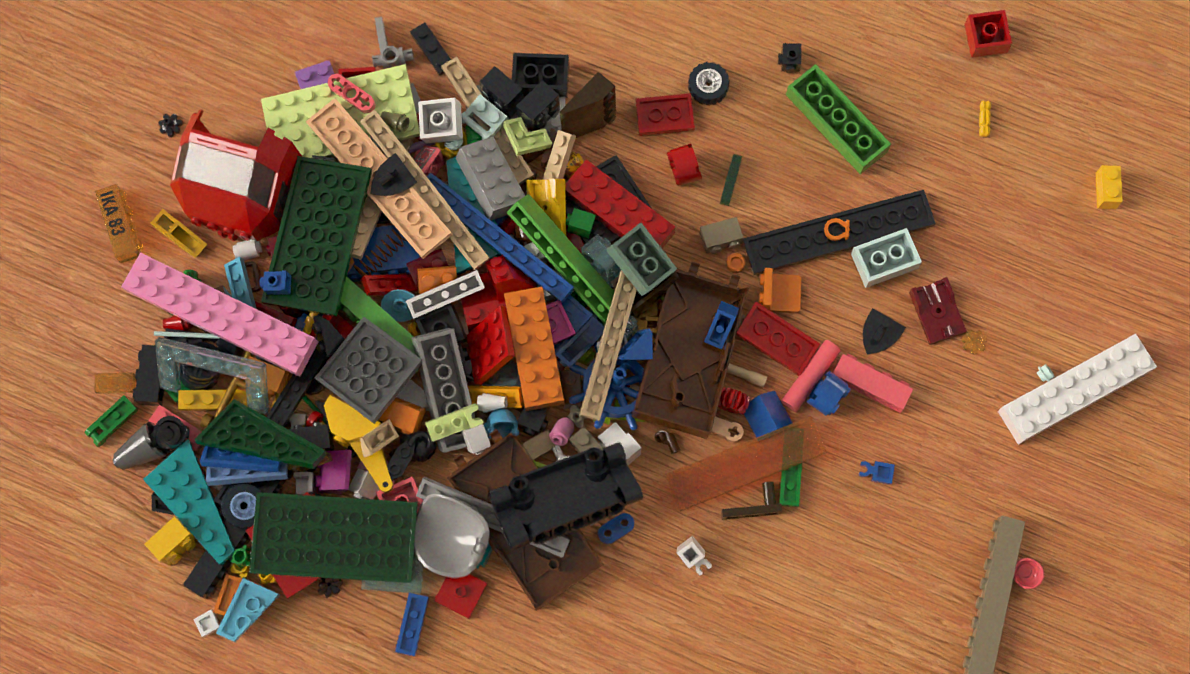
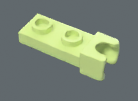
[425,404,483,442]

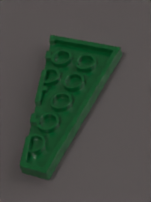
[195,399,326,469]

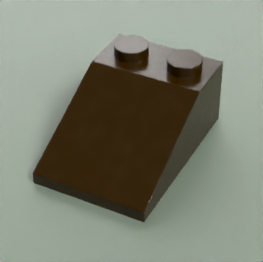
[610,271,679,317]

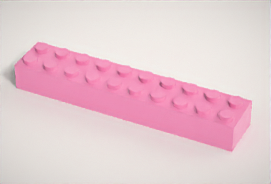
[121,253,318,377]

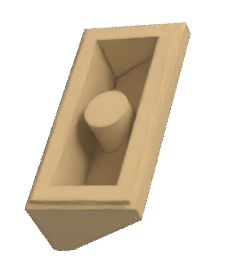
[360,419,399,457]

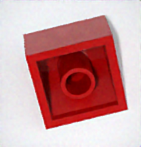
[485,256,535,301]

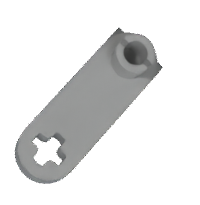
[372,16,414,69]

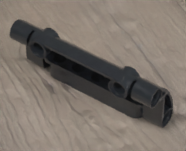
[489,442,643,550]

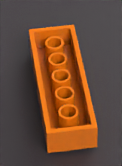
[504,287,565,411]

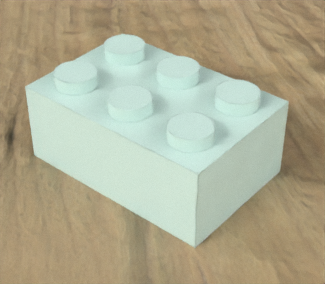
[851,228,922,288]

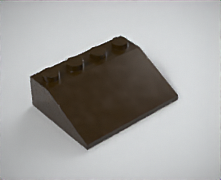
[560,72,616,138]

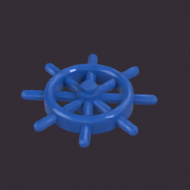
[569,342,644,430]

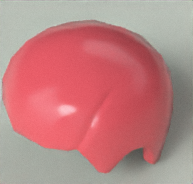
[1013,558,1044,589]

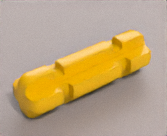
[979,101,991,137]

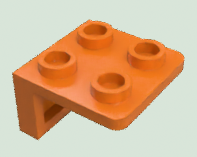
[759,268,801,313]

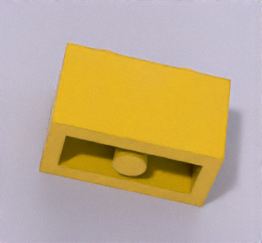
[1096,165,1123,209]

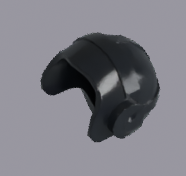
[152,416,189,450]

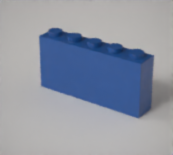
[347,225,421,282]

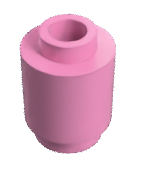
[549,417,574,446]

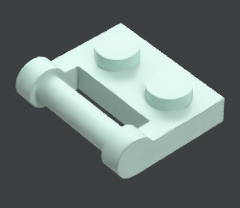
[461,94,509,140]

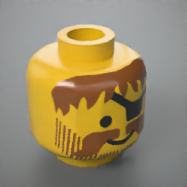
[564,151,584,179]

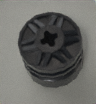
[179,342,223,390]

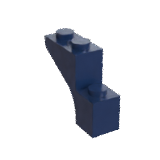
[555,315,605,368]

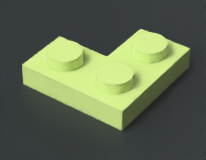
[503,117,552,156]

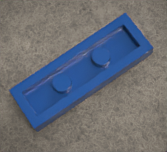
[395,593,429,657]

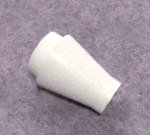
[477,393,508,413]

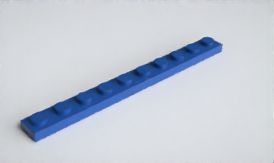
[427,173,574,303]

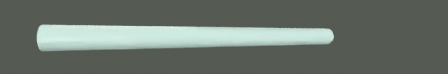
[154,331,220,339]

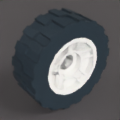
[688,62,729,105]

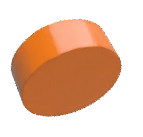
[726,253,746,273]

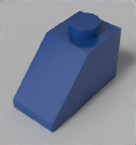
[704,301,739,349]

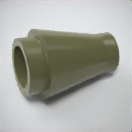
[380,111,409,132]

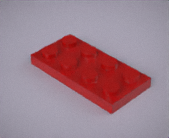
[736,302,820,376]

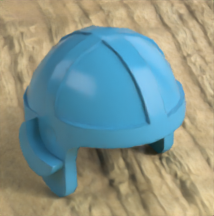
[484,408,520,439]

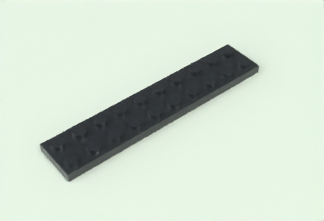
[743,189,936,275]

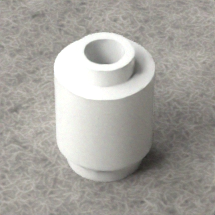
[233,239,262,260]

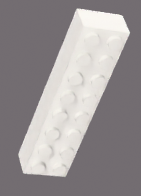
[998,334,1157,445]

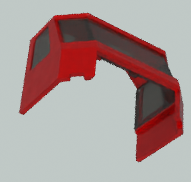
[170,109,303,241]

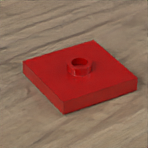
[434,574,488,619]

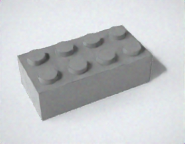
[456,137,525,220]

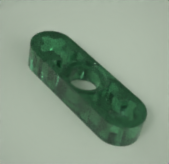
[720,154,743,206]

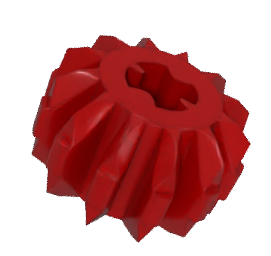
[718,387,750,415]

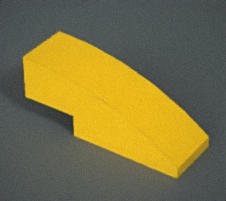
[150,209,207,258]

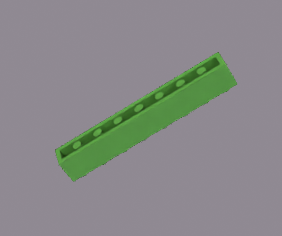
[506,194,615,324]

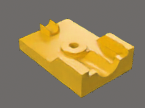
[526,179,566,236]

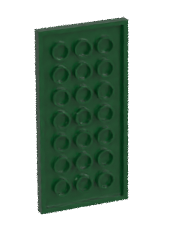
[261,156,372,317]
[249,492,418,583]

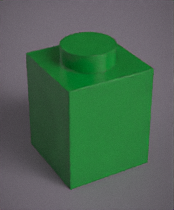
[566,208,596,239]

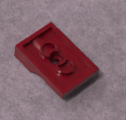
[909,277,967,345]

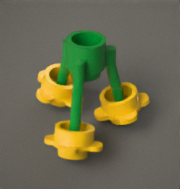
[231,544,276,585]

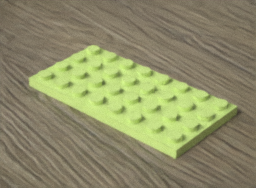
[261,64,420,160]

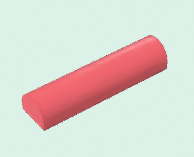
[781,340,841,413]

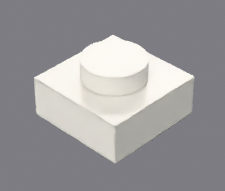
[193,610,220,637]

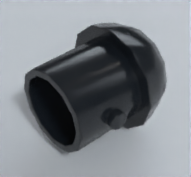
[399,430,437,462]

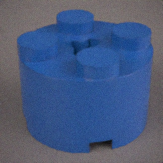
[806,371,851,416]

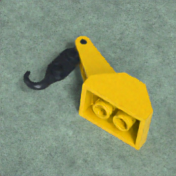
[324,395,432,493]

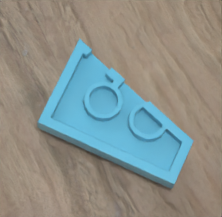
[216,578,280,642]

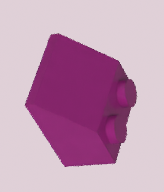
[315,450,352,495]

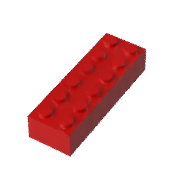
[565,160,675,249]

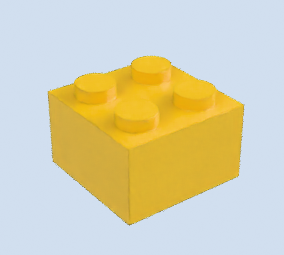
[144,516,198,566]

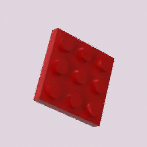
[467,305,515,385]

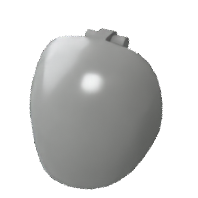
[414,494,489,578]

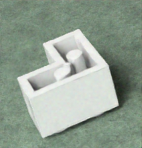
[598,422,641,465]

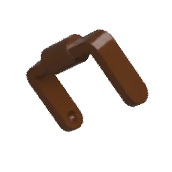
[245,261,261,293]

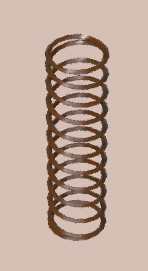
[354,229,408,277]

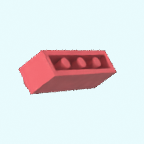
[833,354,913,413]

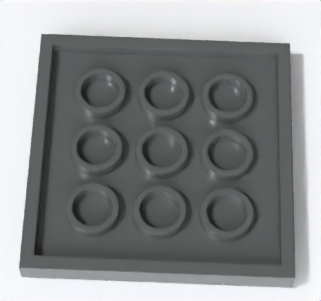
[315,317,422,424]

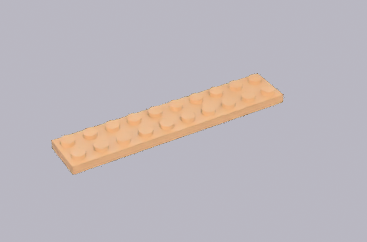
[306,98,453,259]

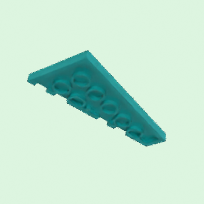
[446,156,501,275]
[143,439,235,565]

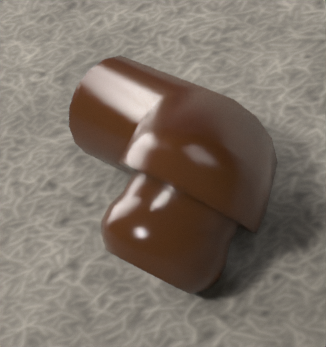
[654,430,680,454]

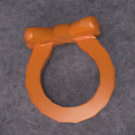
[824,218,850,241]

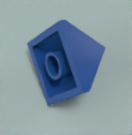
[617,329,653,361]
[744,390,793,442]

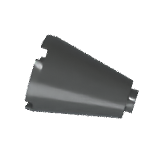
[113,422,170,470]

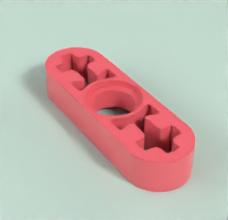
[328,74,375,113]

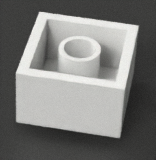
[418,98,463,143]

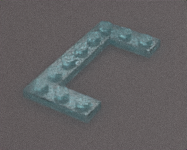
[155,337,269,415]

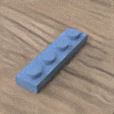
[206,462,288,486]

